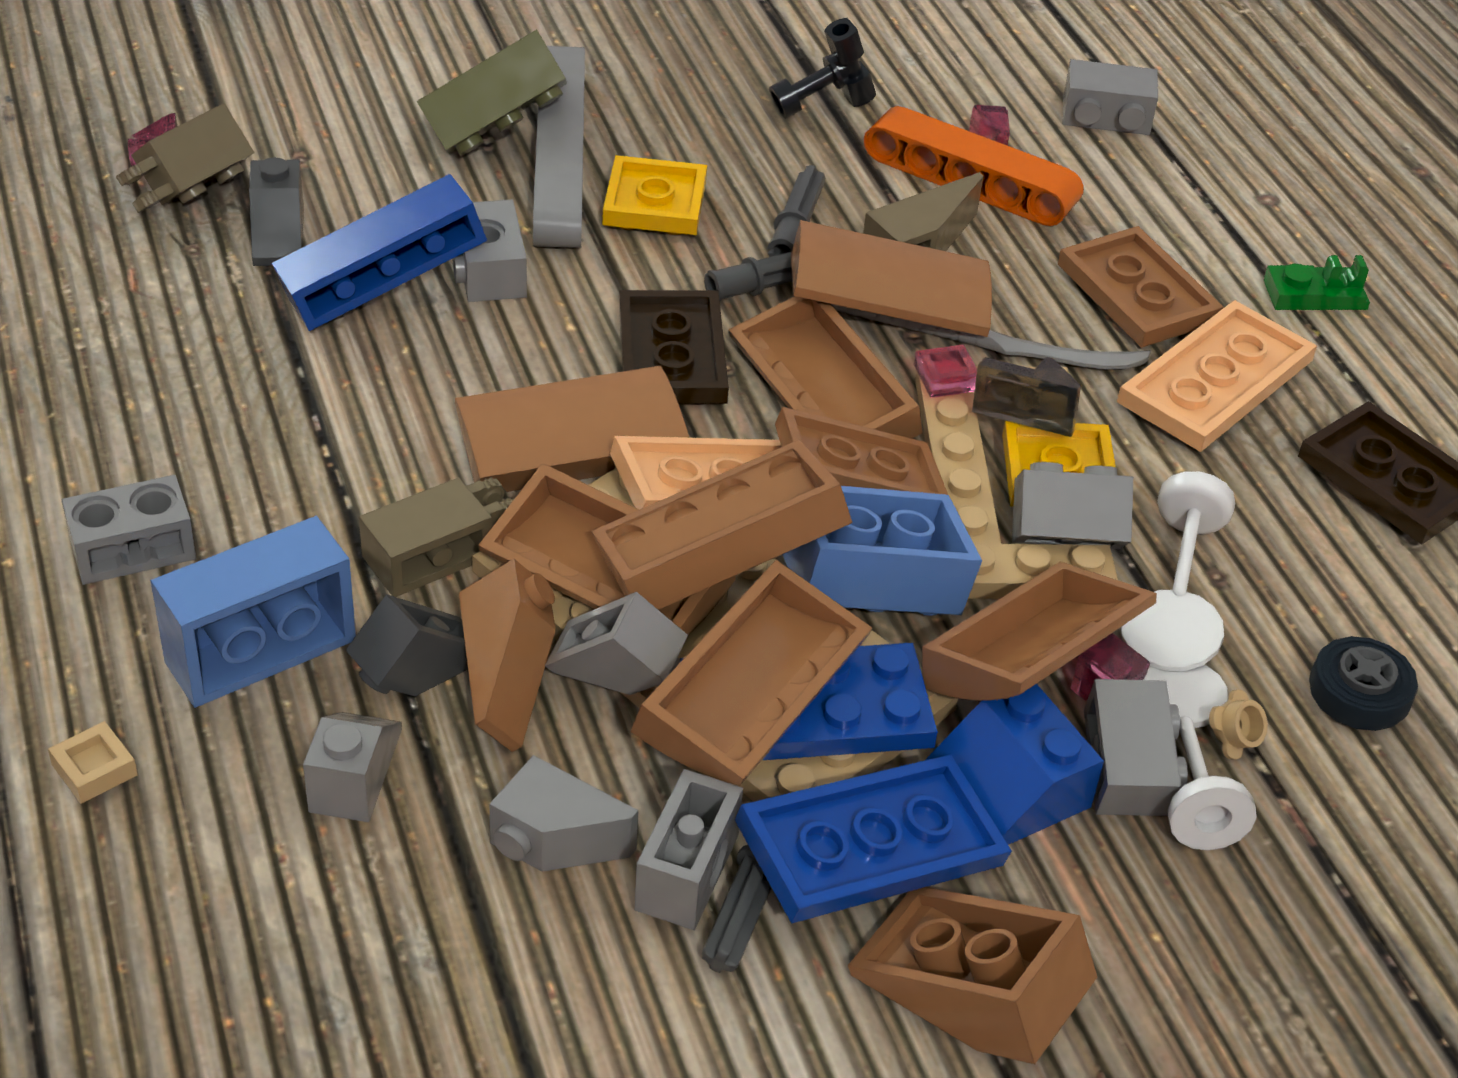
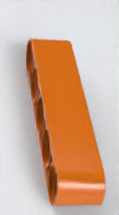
[864,106,1084,226]

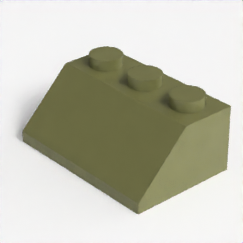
[417,29,567,156]

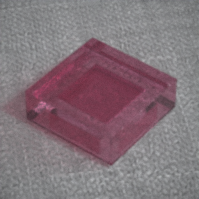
[914,345,981,398]

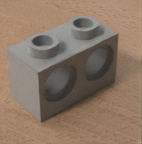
[61,474,196,585]

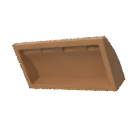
[791,220,992,337]
[728,296,923,439]
[455,366,689,492]
[592,440,852,610]
[478,463,736,635]
[630,560,872,786]
[922,561,1157,700]

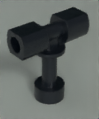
[769,18,876,119]

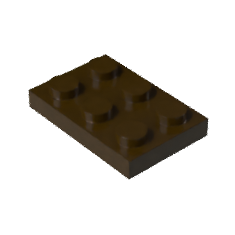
[619,290,729,405]
[1298,401,1458,545]

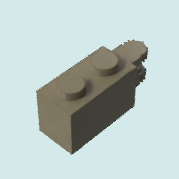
[116,103,255,213]
[359,477,514,597]

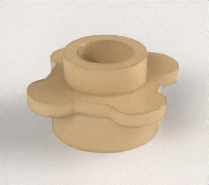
[1209,690,1268,760]

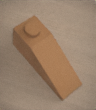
[459,559,556,752]

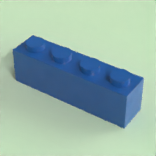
[272,174,487,331]

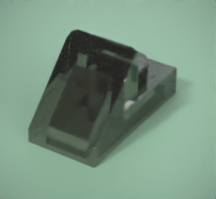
[972,357,1081,437]

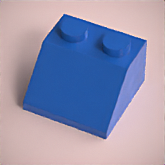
[925,684,1104,845]

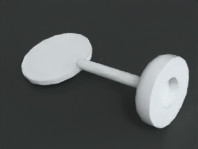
[1121,471,1235,671]
[1124,662,1257,850]

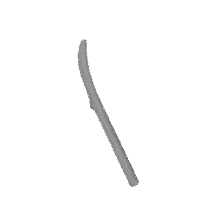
[831,304,1151,369]

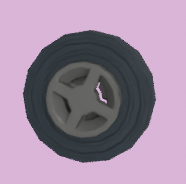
[1309,636,1418,731]

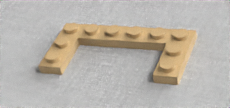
[915,364,1118,599]

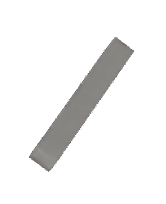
[533,46,585,248]

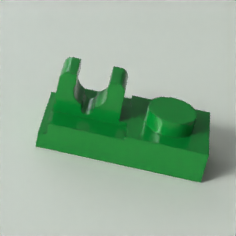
[1263,255,1370,310]

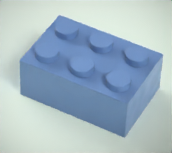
[782,486,982,616]
[150,516,356,708]

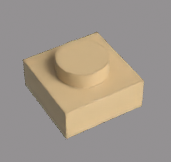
[48,721,138,804]

